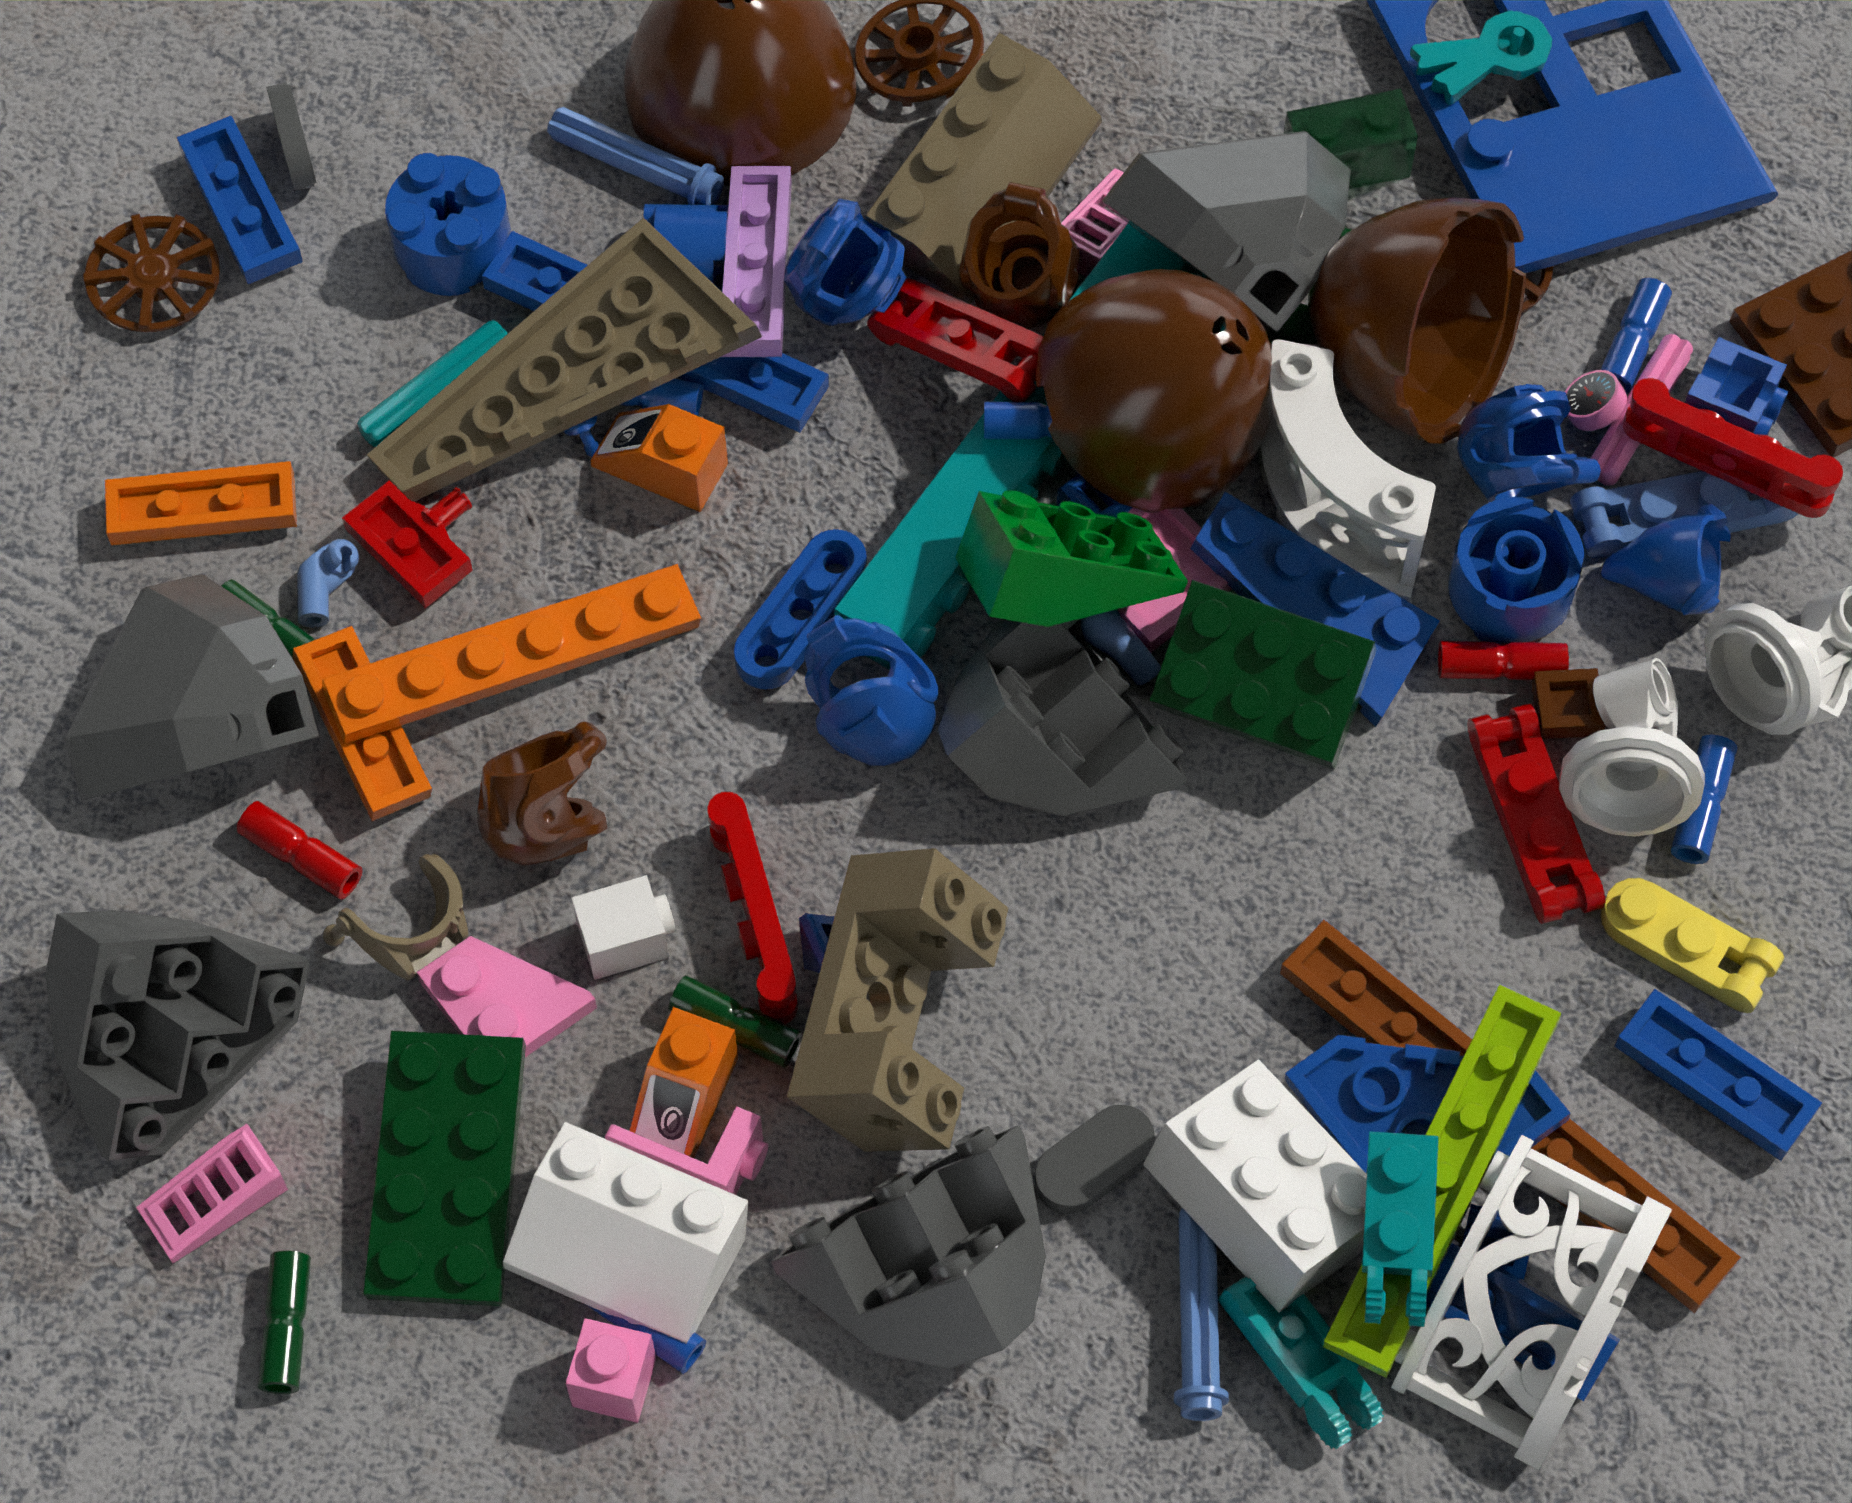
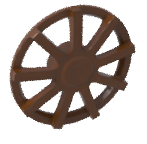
[854,0,984,107]
[83,214,220,333]

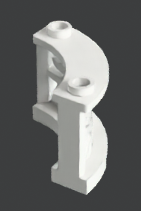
[1259,339,1436,602]
[1391,1135,1672,1470]

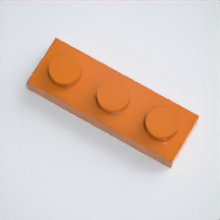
[105,461,297,545]
[293,626,432,821]

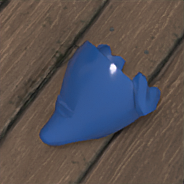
[1601,504,1731,616]

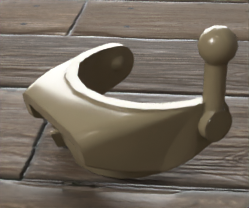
[323,854,469,981]

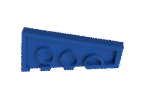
[1190,492,1440,727]

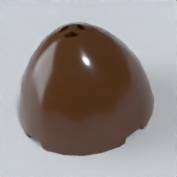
[624,0,857,186]
[1308,198,1526,443]
[1035,269,1274,513]

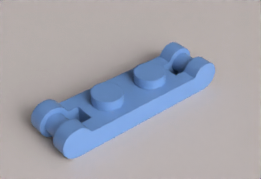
[1570,471,1798,559]

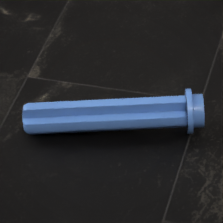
[547,107,724,205]
[1174,1208,1229,1421]

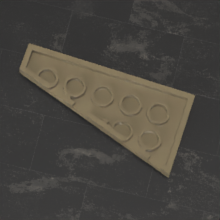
[367,218,762,501]

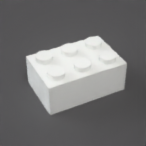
[1143,1059,1367,1313]

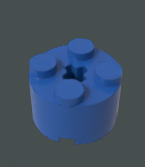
[385,153,511,296]
[1448,497,1584,644]

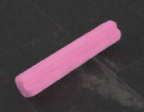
[1591,334,1693,486]

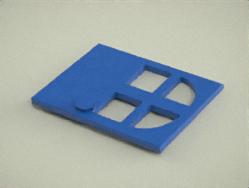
[1366,0,1778,273]

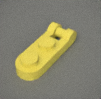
[1601,878,1784,1013]

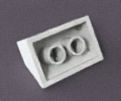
[503,1122,748,1344]

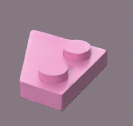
[417,936,597,1057]

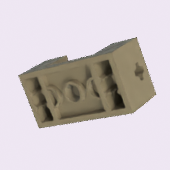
[787,848,1009,1152]

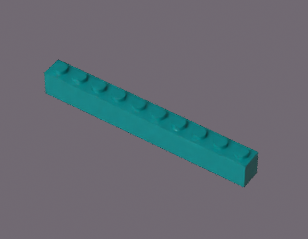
[834,224,1201,670]

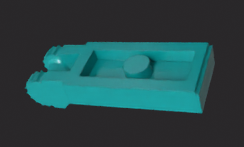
[1362,1131,1439,1327]
[1218,1277,1384,1449]

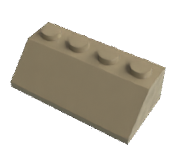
[865,32,1102,304]

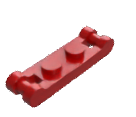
[867,278,1043,402]
[1622,378,1843,518]
[1467,703,1606,924]
[707,792,798,1024]

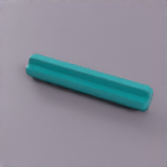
[357,320,508,448]

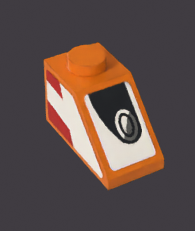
[591,404,728,512]
[629,1007,738,1158]

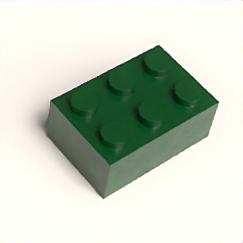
[1150,580,1377,769]

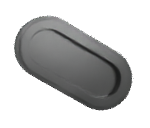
[266,82,317,192]
[1035,1105,1155,1214]

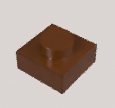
[1531,668,1606,739]

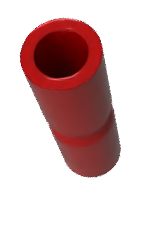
[1438,641,1569,680]
[236,801,363,900]

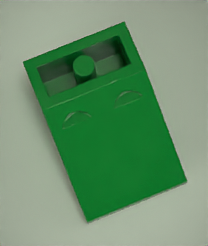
[955,490,1188,627]

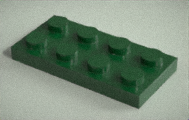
[363,1031,526,1307]

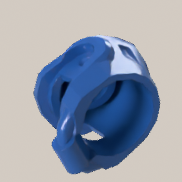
[784,199,906,326]
[1457,384,1601,502]
[804,615,938,766]

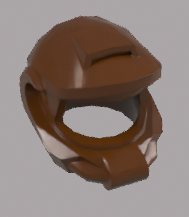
[959,182,1080,329]
[477,721,608,866]

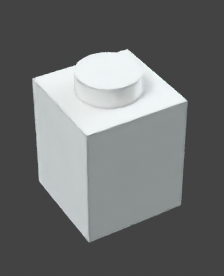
[571,875,676,980]

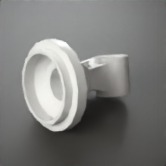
[1705,586,1852,735]
[1559,658,1705,837]

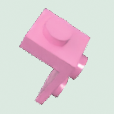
[605,1106,768,1195]

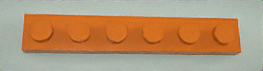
[322,564,701,744]

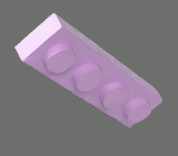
[721,166,792,357]

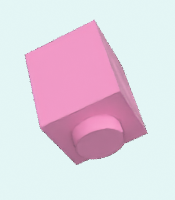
[565,1318,656,1423]

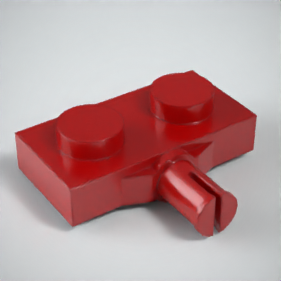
[342,480,473,609]

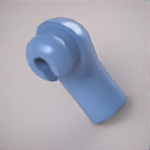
[297,539,359,628]
[1081,609,1161,686]

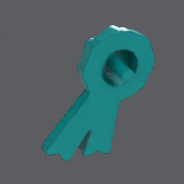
[1410,10,1552,105]

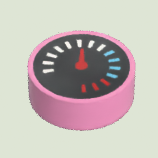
[1565,370,1627,431]

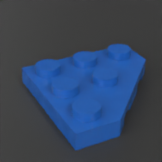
[1285,1035,1571,1174]

